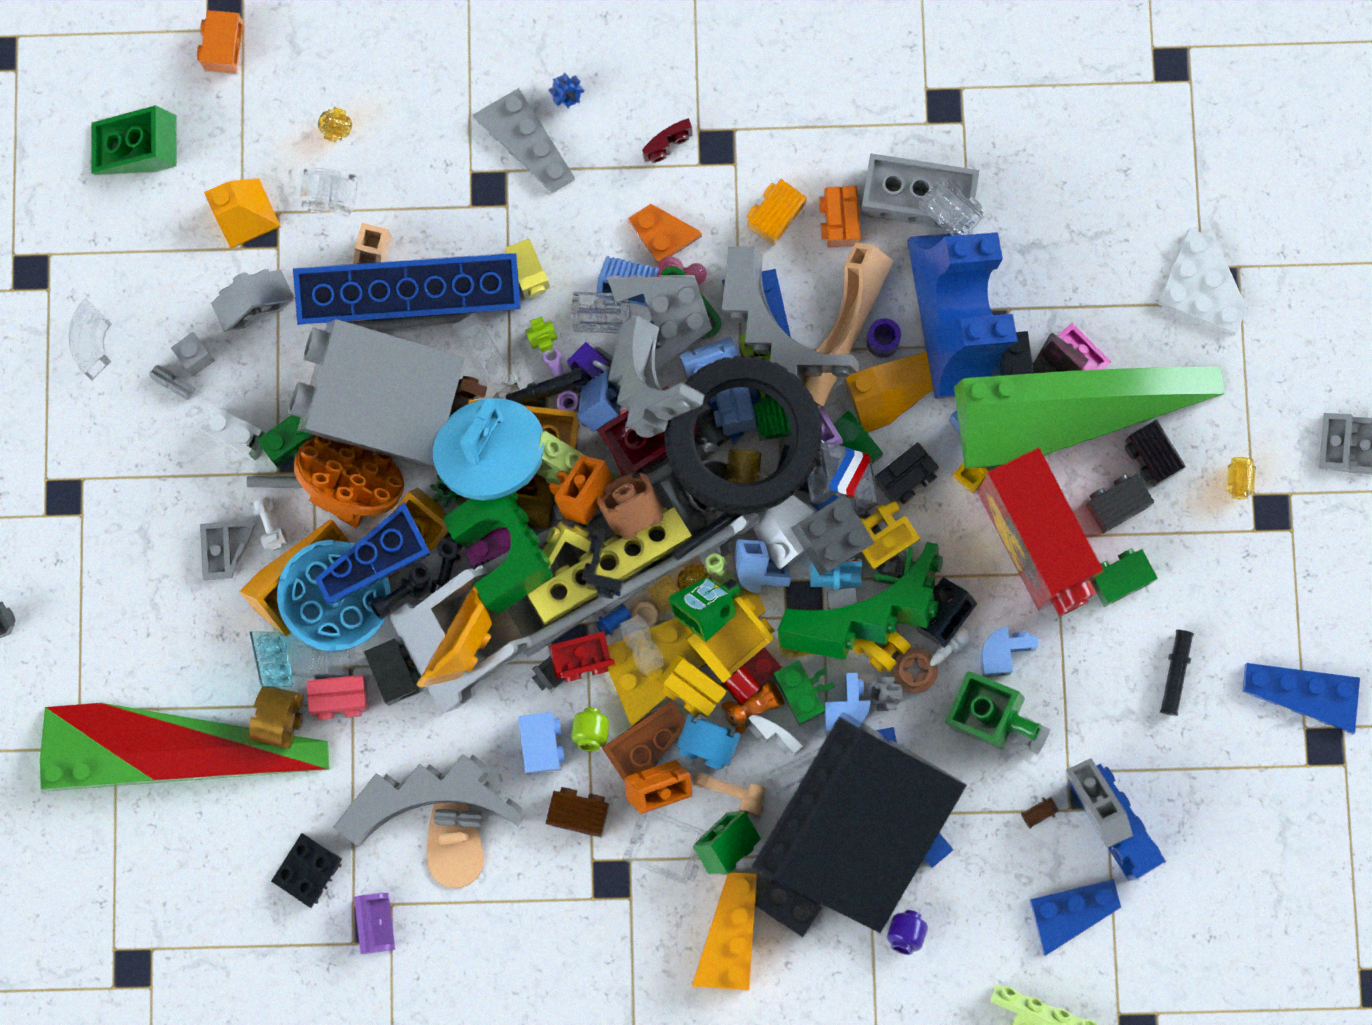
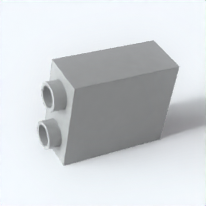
[289,319,465,466]

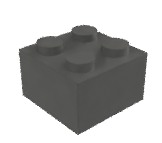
[791,495,874,576]

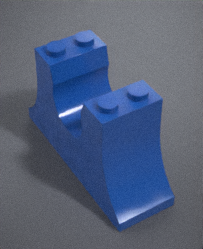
[907,232,1018,399]

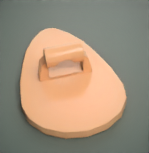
[427,803,484,888]

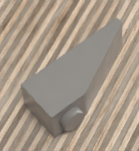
[1066,758,1133,848]

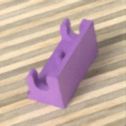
[354,893,396,954]

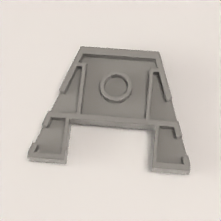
[607,275,712,371]

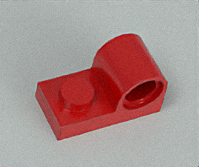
[721,647,782,705]

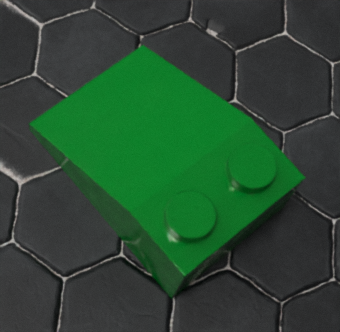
[91,105,177,175]

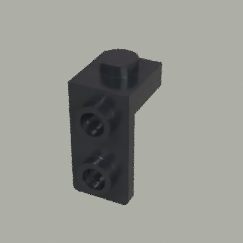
[582,529,623,599]

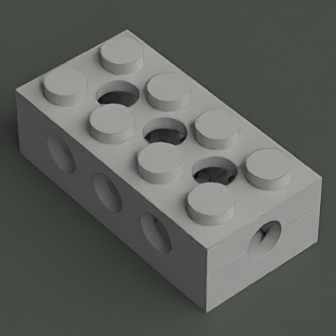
[860,153,979,232]

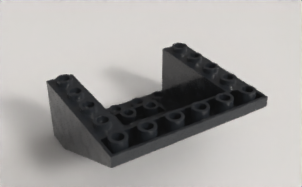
[751,712,967,933]

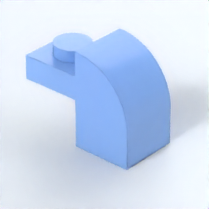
[733,539,791,594]
[980,627,1039,677]
[824,673,870,733]

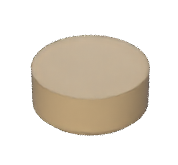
[631,601,659,630]

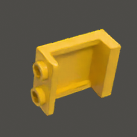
[686,596,775,683]

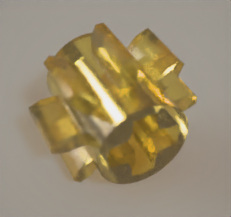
[318,107,352,142]
[677,564,712,590]

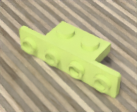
[537,431,621,484]
[991,984,1097,1025]

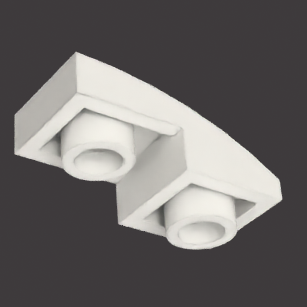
[748,715,803,756]

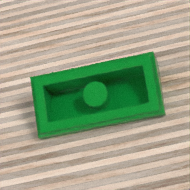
[833,410,883,469]

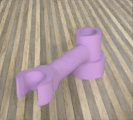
[543,347,580,412]

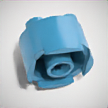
[676,714,741,770]

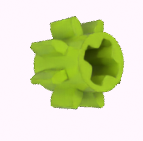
[525,316,558,353]

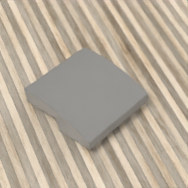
[1319,413,1372,475]

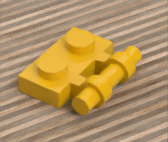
[860,501,921,570]

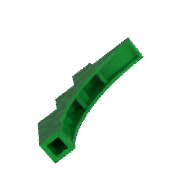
[777,542,943,660]

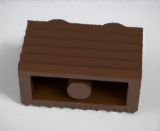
[545,787,610,838]

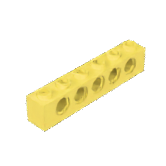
[527,507,692,627]

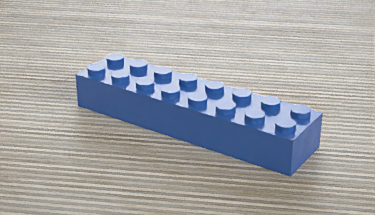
[293,253,520,325]

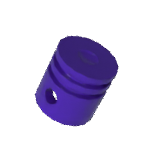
[866,318,901,358]

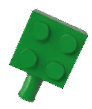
[945,670,1041,750]

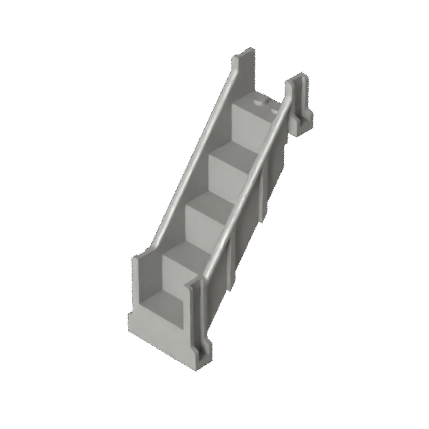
[388,442,760,714]

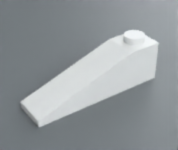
[734,458,817,570]

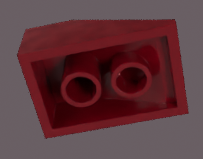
[597,385,700,475]

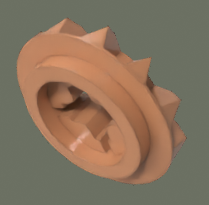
[892,648,938,693]

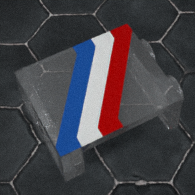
[807,440,879,516]

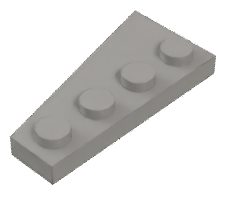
[472,88,575,193]

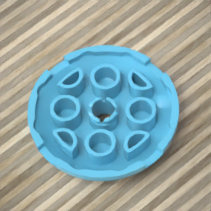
[277,539,391,651]

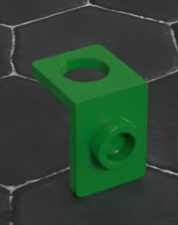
[873,547,916,585]

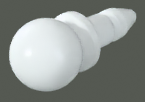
[930,627,970,666]

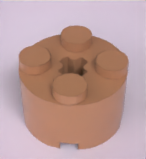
[597,473,663,540]

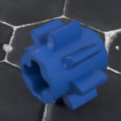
[548,72,584,109]

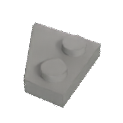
[200,520,256,580]

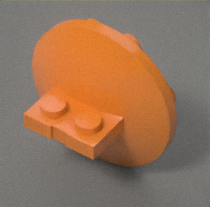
[294,436,404,528]

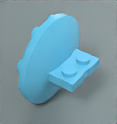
[433,397,544,500]

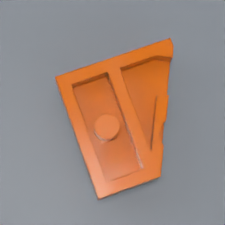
[628,204,702,265]

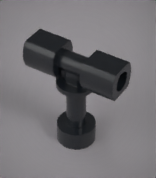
[430,533,464,594]
[369,563,431,620]

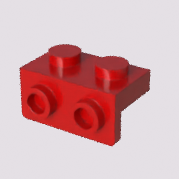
[548,631,615,682]

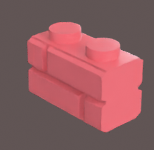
[307,675,369,721]

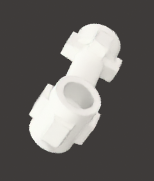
[253,497,288,551]

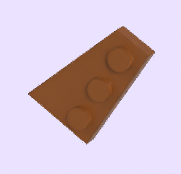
[601,700,686,782]

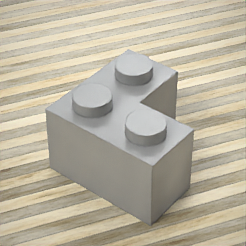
[211,269,295,332]

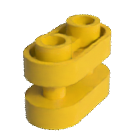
[852,631,911,673]

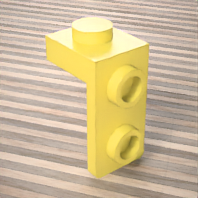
[505,239,550,298]
[543,521,592,568]

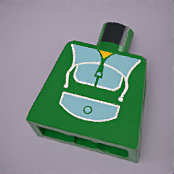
[668,577,741,642]

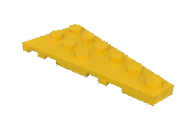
[608,589,766,727]

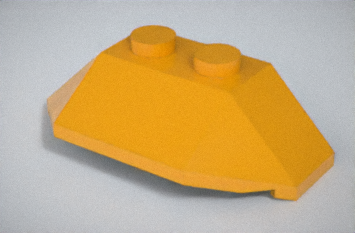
[416,585,492,688]

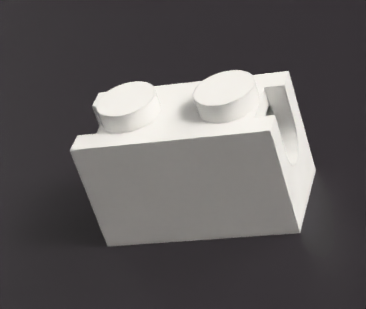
[200,406,265,460]

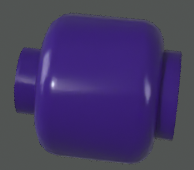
[887,910,928,955]

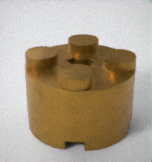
[249,686,304,749]

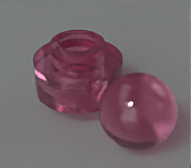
[657,256,707,285]

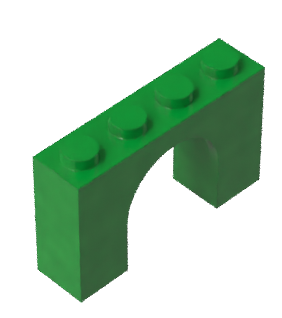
[443,492,553,615]

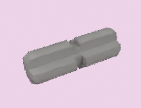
[150,365,196,400]
[434,809,483,828]

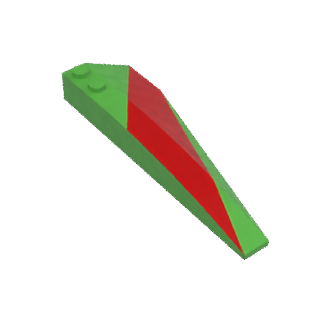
[40,703,330,791]

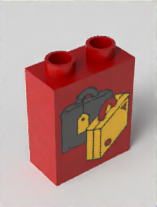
[977,447,1103,617]

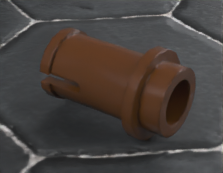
[1020,797,1059,829]

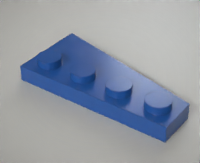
[1242,663,1360,735]

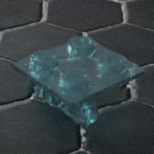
[249,631,294,688]

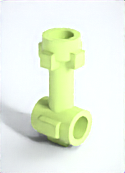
[705,553,737,586]

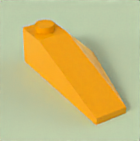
[239,519,348,637]

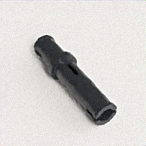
[506,367,588,406]
[1160,629,1194,716]

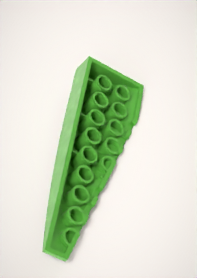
[954,367,1224,469]

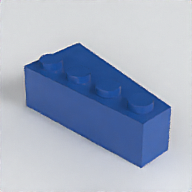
[315,502,430,606]
[1068,763,1166,881]

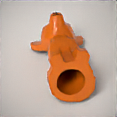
[721,681,784,735]

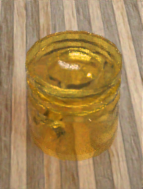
[726,449,762,483]

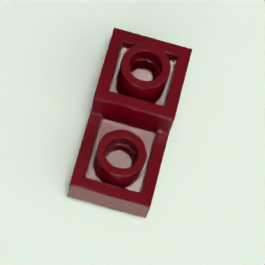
[642,118,693,163]

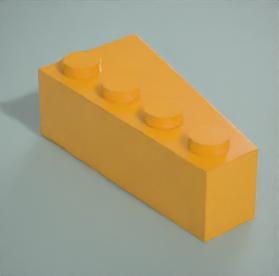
[692,872,757,991]

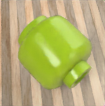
[571,708,609,752]

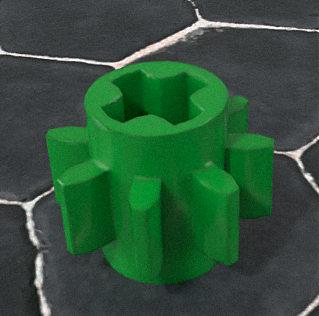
[430,474,459,508]

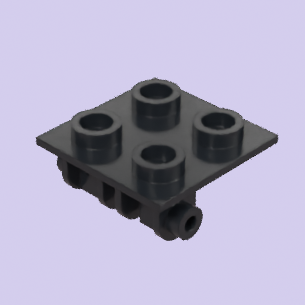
[271,833,342,908]

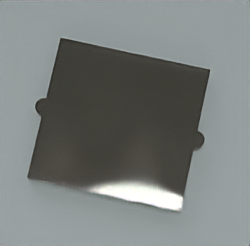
[1033,332,1089,373]

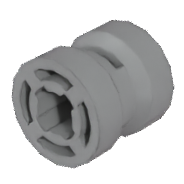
[1012,716,1051,754]

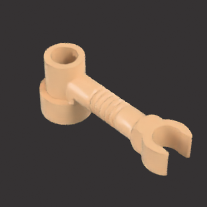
[693,772,766,817]

